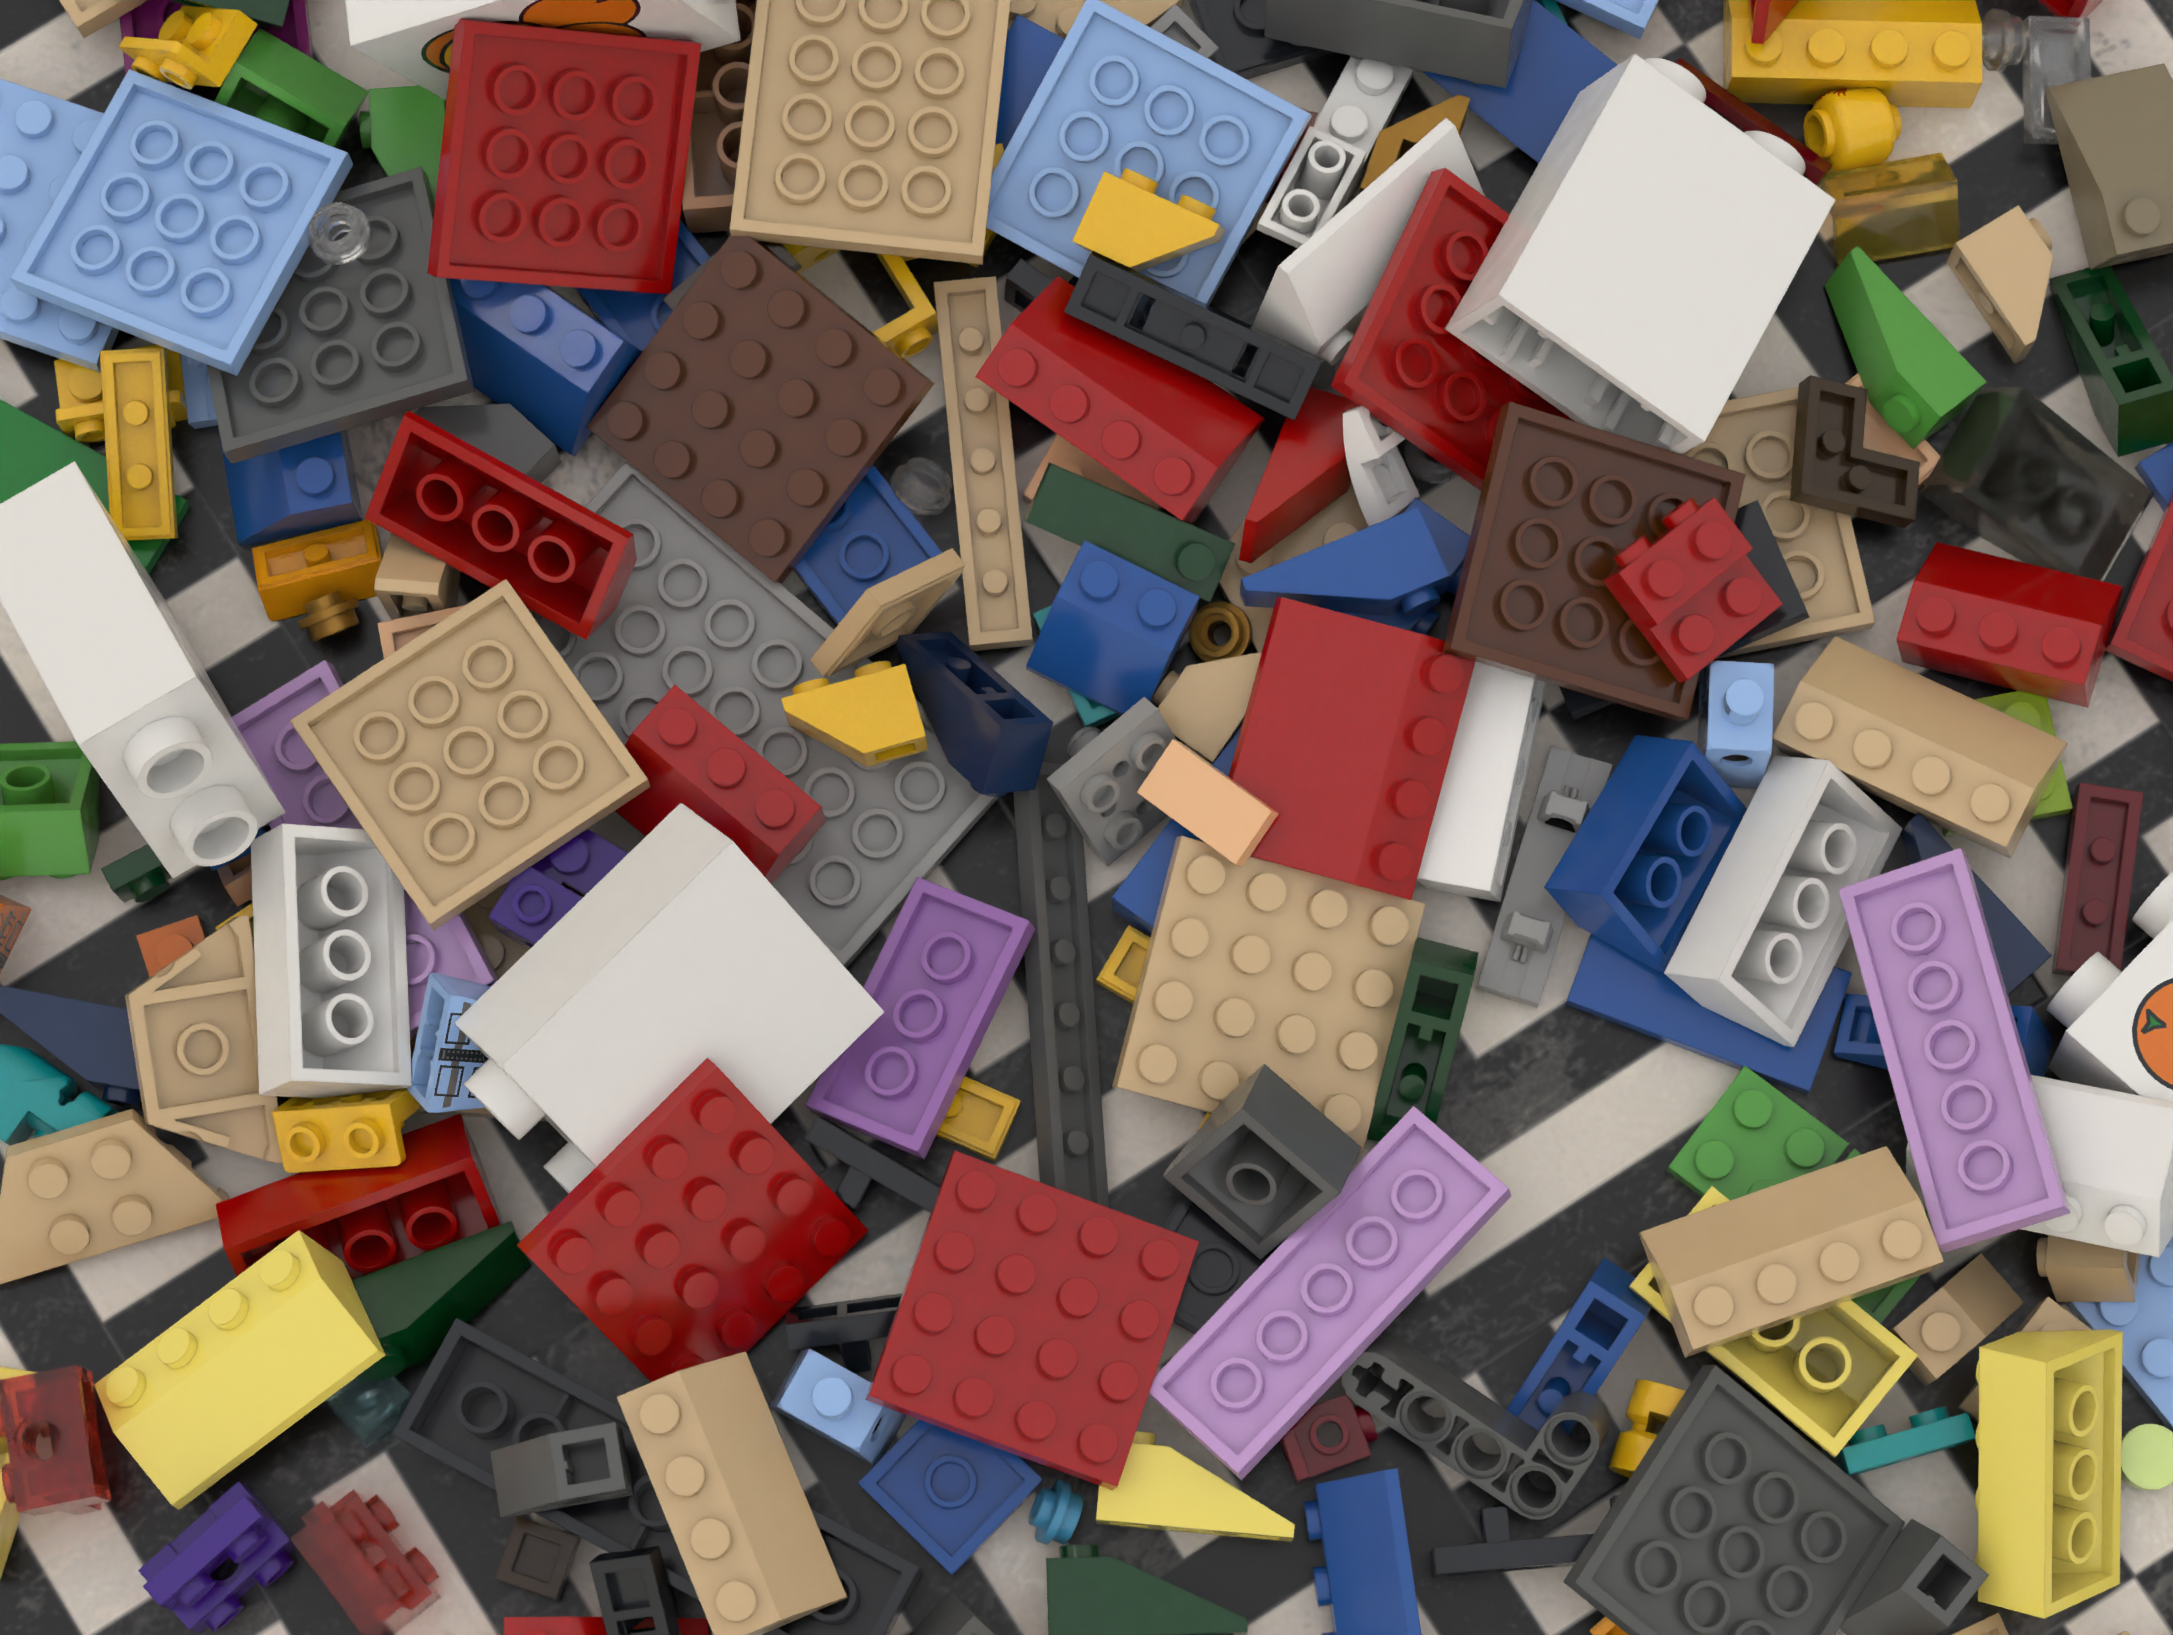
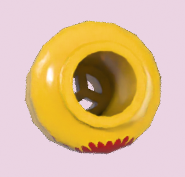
[1803,88,1902,172]

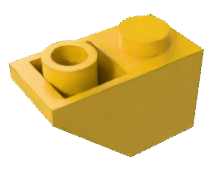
[1072,168,1225,272]
[781,661,928,767]

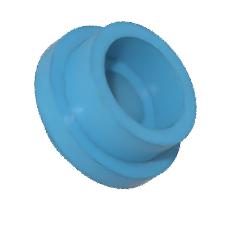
[1029,1480,1084,1545]

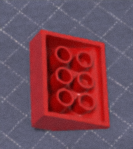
[1228,597,1475,900]

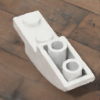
[1256,57,1413,248]

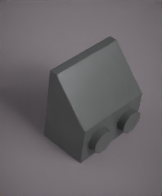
[1163,1064,1362,1260]

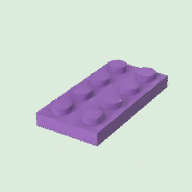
[805,877,1036,1159]

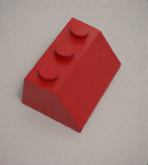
[1896,542,2123,708]
[615,684,826,885]

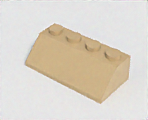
[1772,636,2068,859]
[1639,1146,1944,1358]
[617,1351,848,1635]

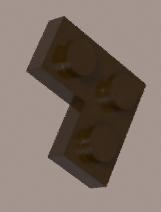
[1790,375,1920,528]

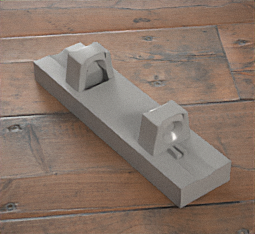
[1476,746,1612,1008]

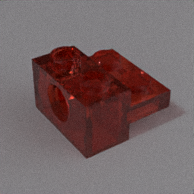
[0,1365,111,1516]
[290,1489,441,1635]

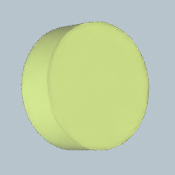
[2121,1424,2173,1491]

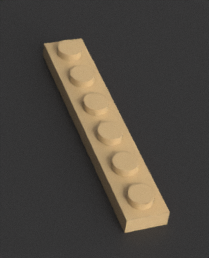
[934,276,1033,651]

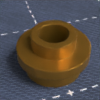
[297,591,360,642]
[1189,601,1252,662]

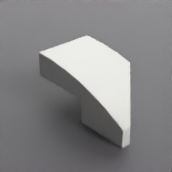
[1343,406,1420,527]

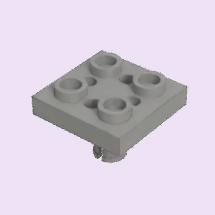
[1047,697,1177,866]

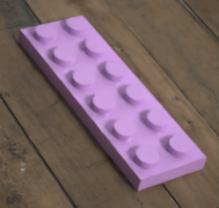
[232,660,499,1041]
[1838,848,2070,1253]
[1148,1106,1511,1480]

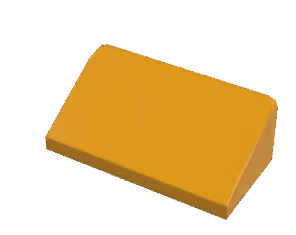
[252,519,384,621]

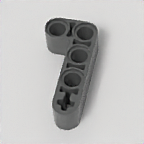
[1342,1333,1611,1520]

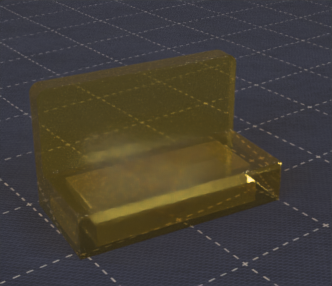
[1820,152,1960,265]

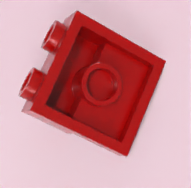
[1603,497,1783,683]

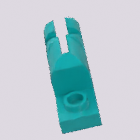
[0,1044,119,1146]

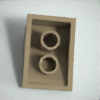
[2045,63,2173,270]

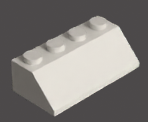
[1253,118,1485,365]
[1664,755,1903,1047]
[251,824,412,1098]
[1906,1075,2173,1258]

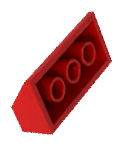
[975,276,1265,523]
[365,411,637,640]
[216,1113,503,1280]

